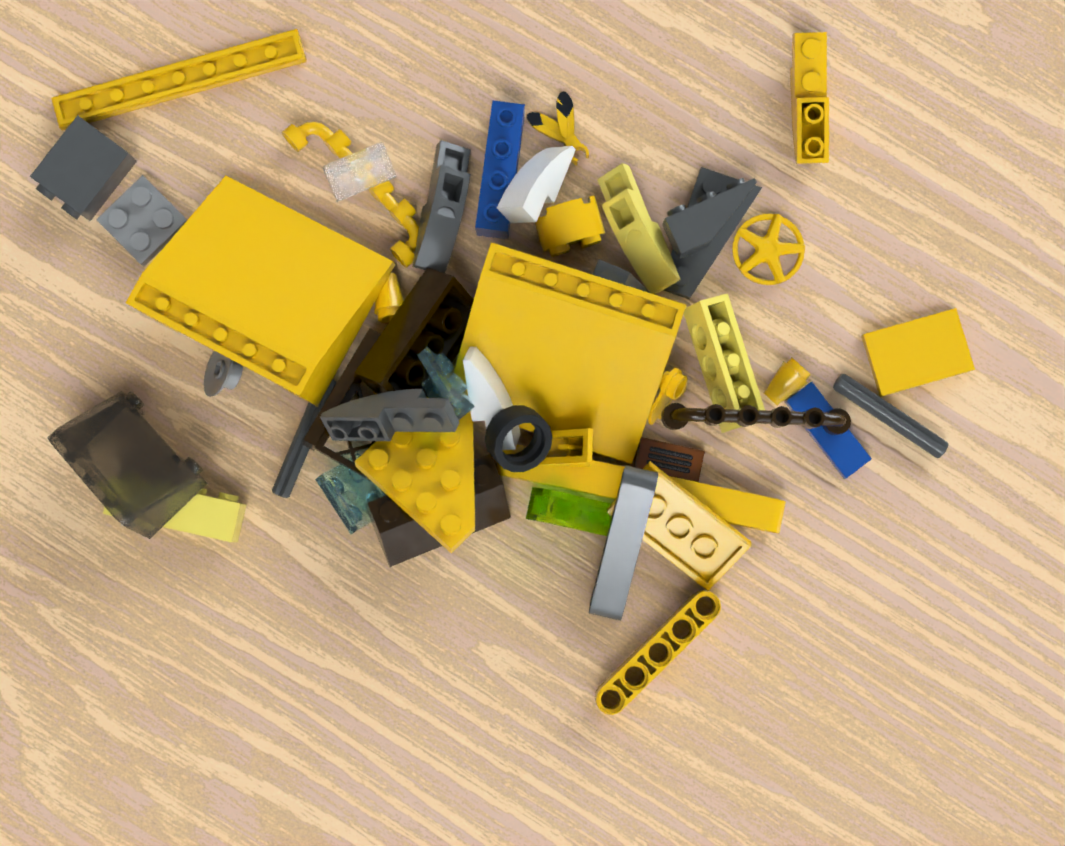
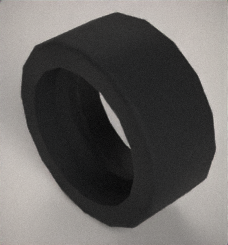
[485,405,552,472]

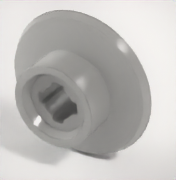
[204,351,243,397]

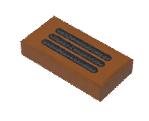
[634,437,705,482]

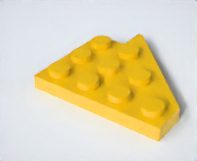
[355,397,475,553]

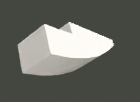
[497,146,575,223]
[463,347,521,450]

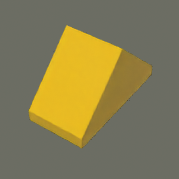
[539,428,593,466]

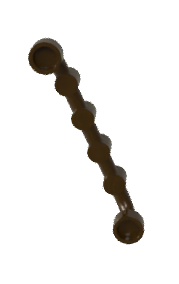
[661,403,851,435]

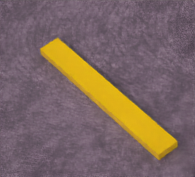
[51,29,307,131]

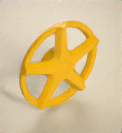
[732,214,805,285]

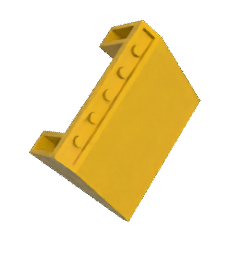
[125,175,395,407]
[447,242,686,464]

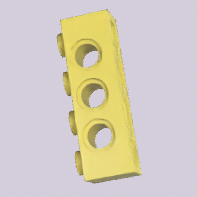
[684,293,765,433]

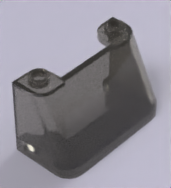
[47,391,208,539]

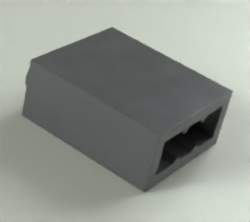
[30,115,137,221]

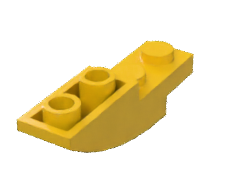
[790,32,829,164]

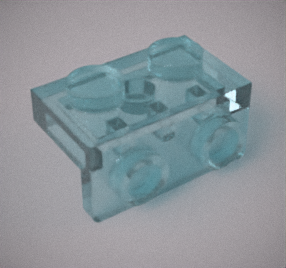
[417,347,475,420]
[315,453,386,534]

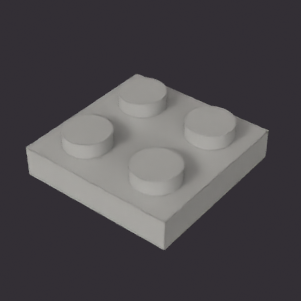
[96,175,187,267]

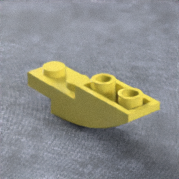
[597,163,681,295]

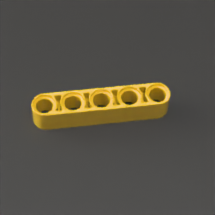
[595,590,721,715]

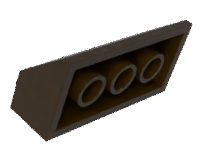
[355,268,474,398]
[365,454,511,567]

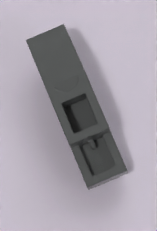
[412,140,471,273]
[320,389,459,441]

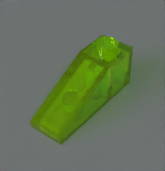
[526,487,612,537]

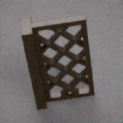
[302,328,381,482]

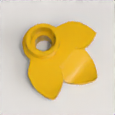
[648,368,688,425]

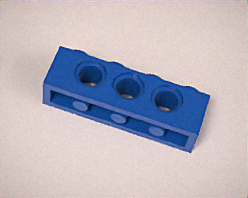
[475,100,525,239]

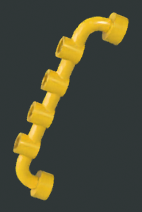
[281,122,419,268]

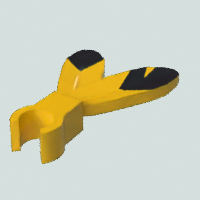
[527,91,589,166]

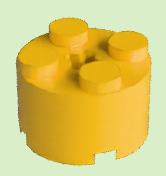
[535,196,605,257]

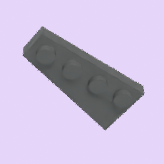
[663,167,762,299]

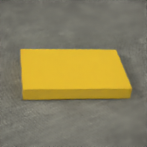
[861,308,975,397]

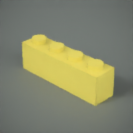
[103,471,247,542]

